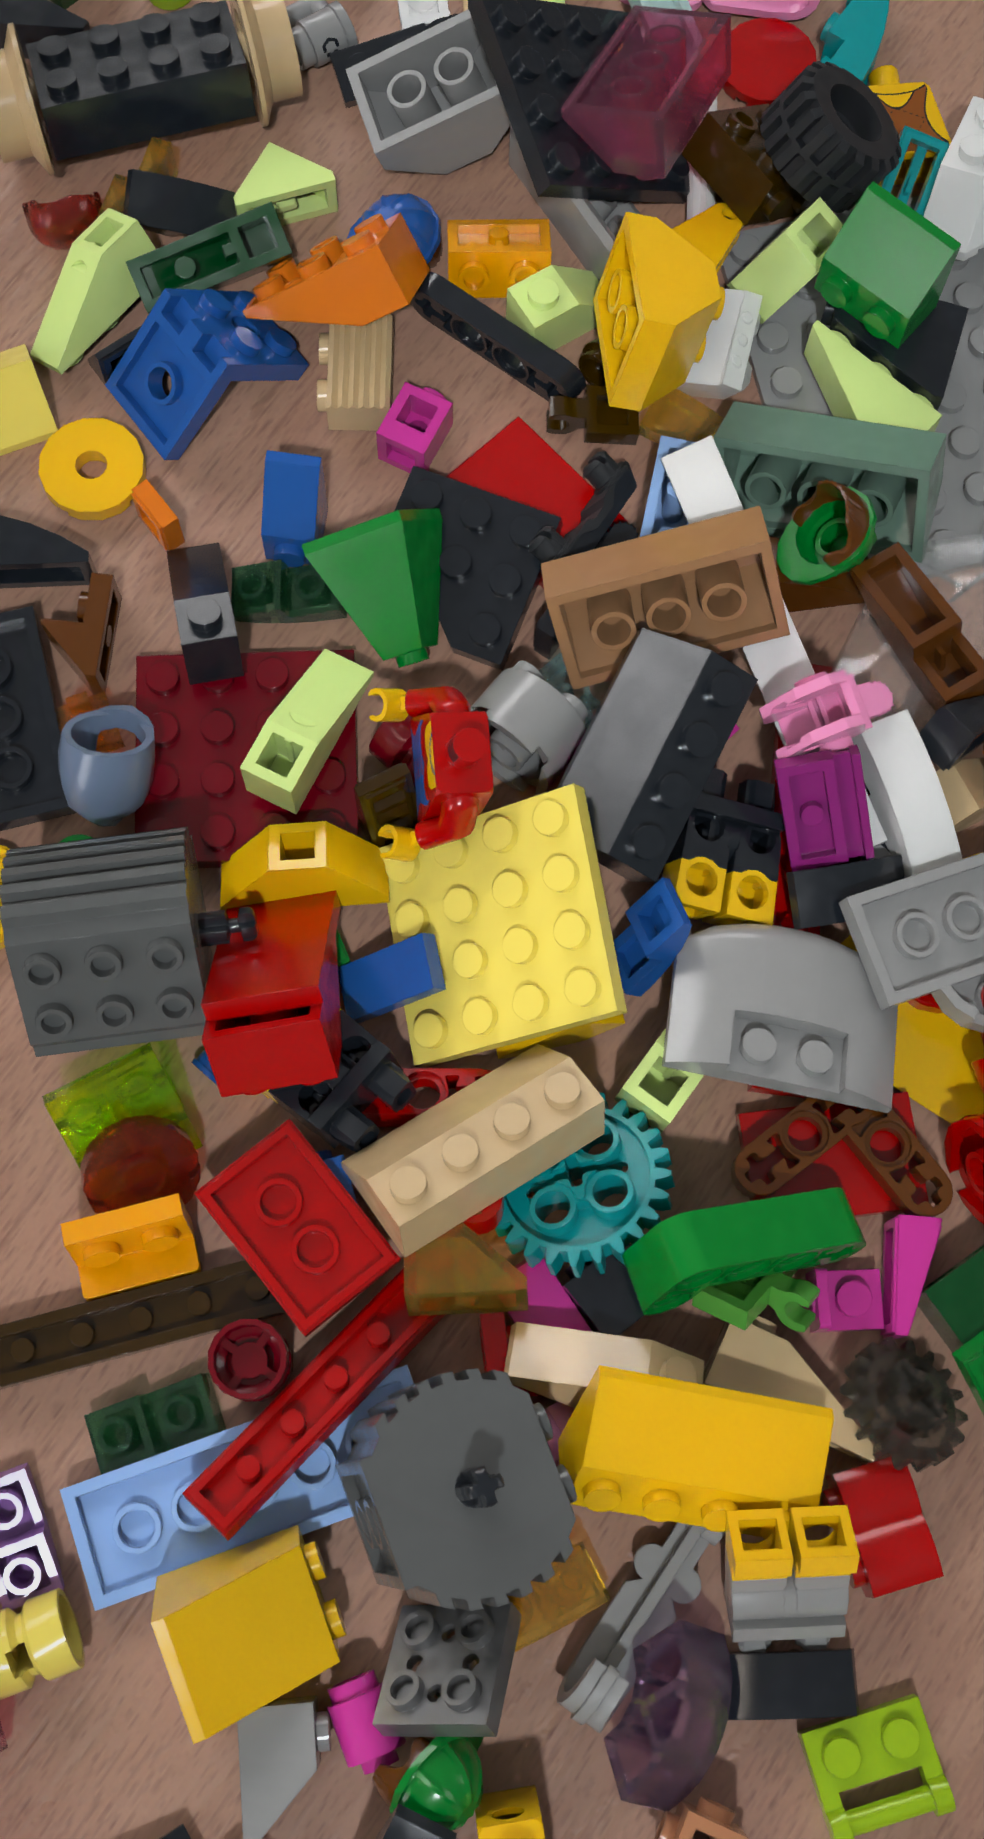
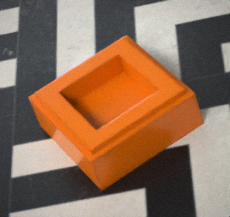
[131,479,185,551]

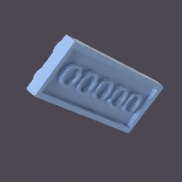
[60,1365,414,1611]

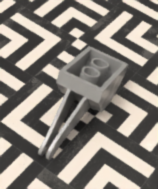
[345,9,510,174]

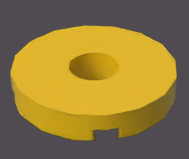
[38,418,146,520]

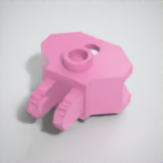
[759,669,894,759]

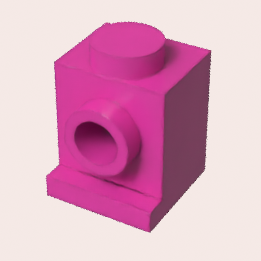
[376,382,453,473]

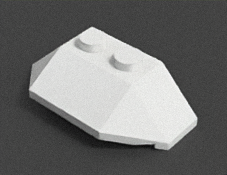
[923,96,984,261]

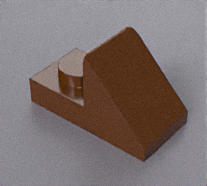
[40,573,122,697]

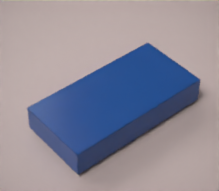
[338,933,446,1023]

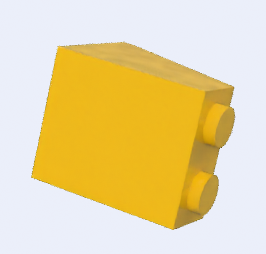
[151,1525,347,1744]

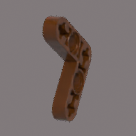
[731,1097,953,1217]

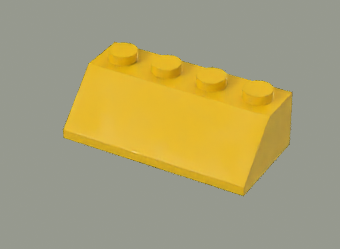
[558,1365,834,1539]

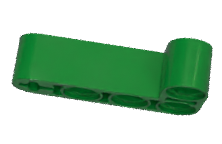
[622,1187,866,1315]

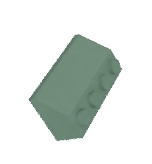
[714,401,947,563]

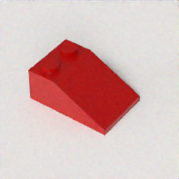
[202,937,342,1097]

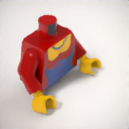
[368,686,494,862]

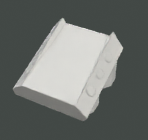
[668,289,763,400]

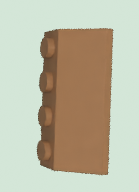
[541,506,790,690]

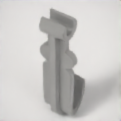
[557,1523,726,1733]

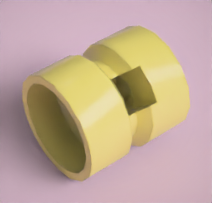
[0,1588,85,1700]

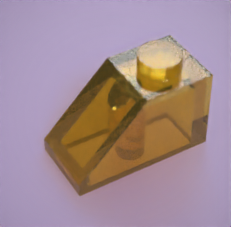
[404,1223,529,1316]

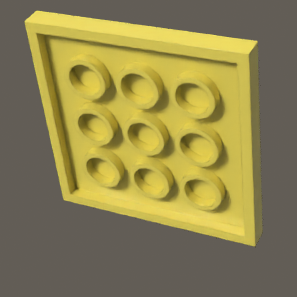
[379,783,627,1067]

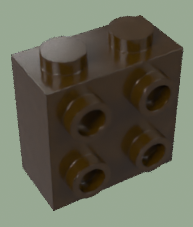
[682,104,813,226]

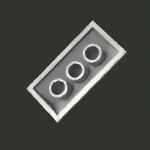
[509,122,640,281]

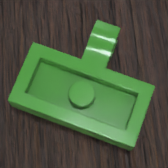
[692,1269,820,1332]

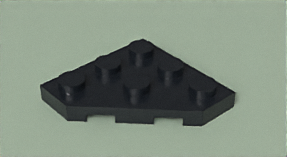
[395,466,563,671]

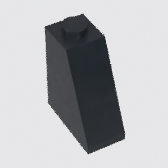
[821,300,969,411]

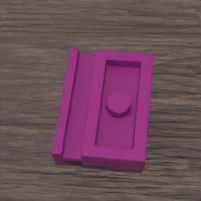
[774,745,875,871]

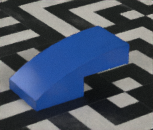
[614,877,692,997]

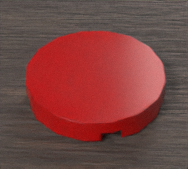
[717,18,817,107]

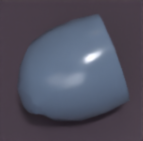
[58,705,155,827]

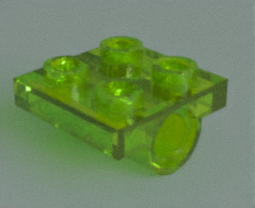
[42,1042,203,1200]

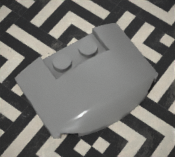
[662,924,898,1113]

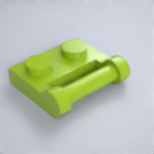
[797,1694,956,1839]

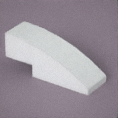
[852,709,962,878]

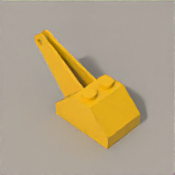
[593,203,744,411]

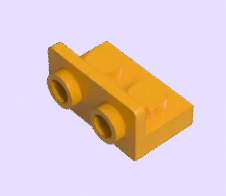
[447,219,552,298]
[60,1193,201,1302]

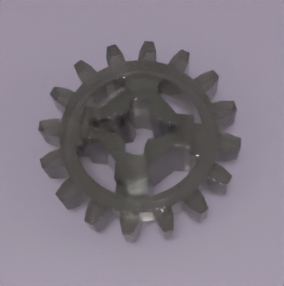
[840,1337,968,1472]

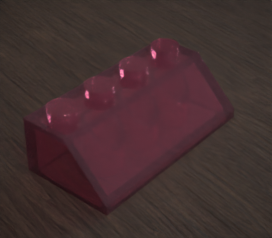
[561,5,731,180]

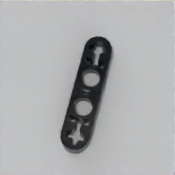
[411,272,586,402]

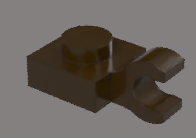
[546,385,639,445]

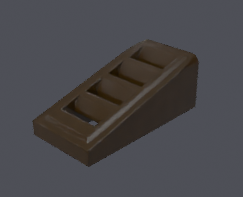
[354,762,418,847]

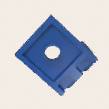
[105,288,309,460]

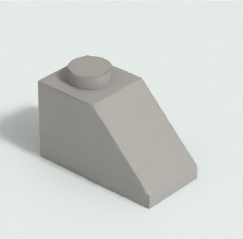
[237,1695,331,1839]

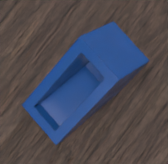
[261,450,328,568]

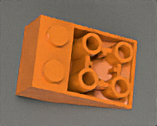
[242,212,430,326]

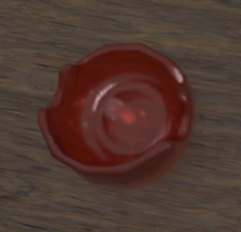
[22,192,104,251]

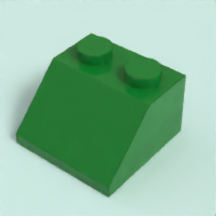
[814,181,961,349]

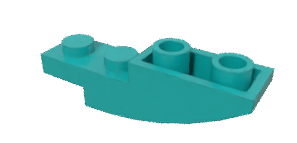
[820,0,889,86]

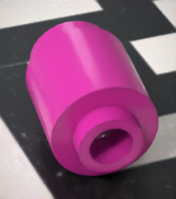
[327,1669,407,1775]

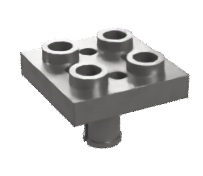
[372,1602,522,1737]

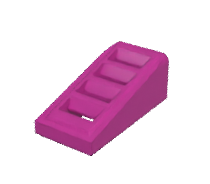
[880,1214,942,1340]

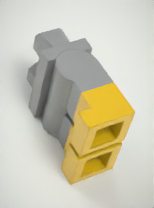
[724,1505,860,1653]

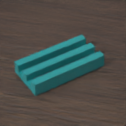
[880,125,950,216]

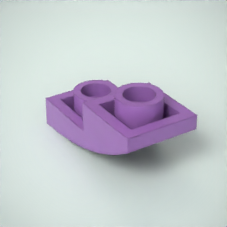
[0,1462,65,1610]

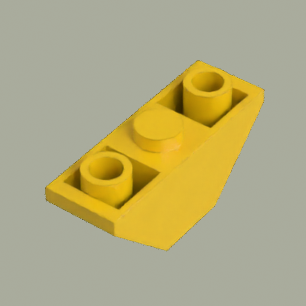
[220,821,390,912]

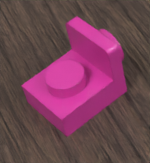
[799,1268,885,1333]

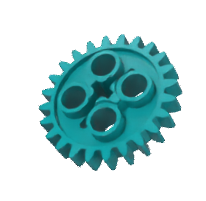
[495,1092,675,1278]

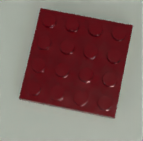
[135,649,359,868]

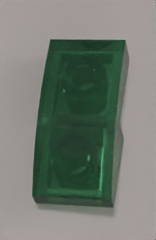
[231,560,347,623]
[84,1373,227,1474]

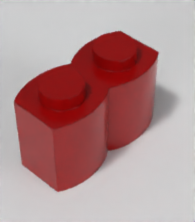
[821,1453,944,1598]

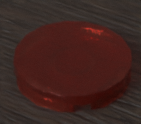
[80,1115,200,1214]

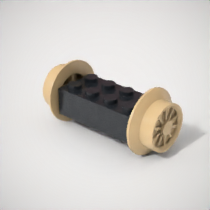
[0,0,303,176]

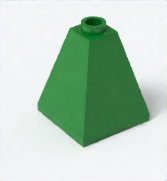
[302,508,443,668]

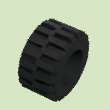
[760,61,902,213]

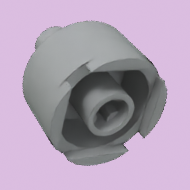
[471,661,588,794]

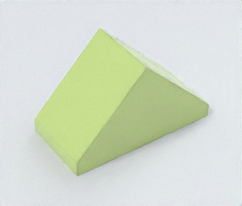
[233,142,338,226]

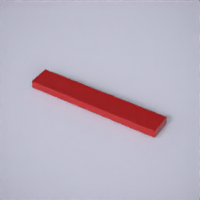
[182,1235,483,1541]

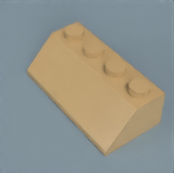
[341,1044,605,1258]

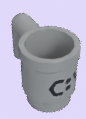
[286,0,358,71]

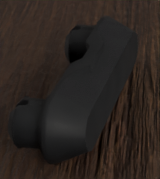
[529,451,637,573]

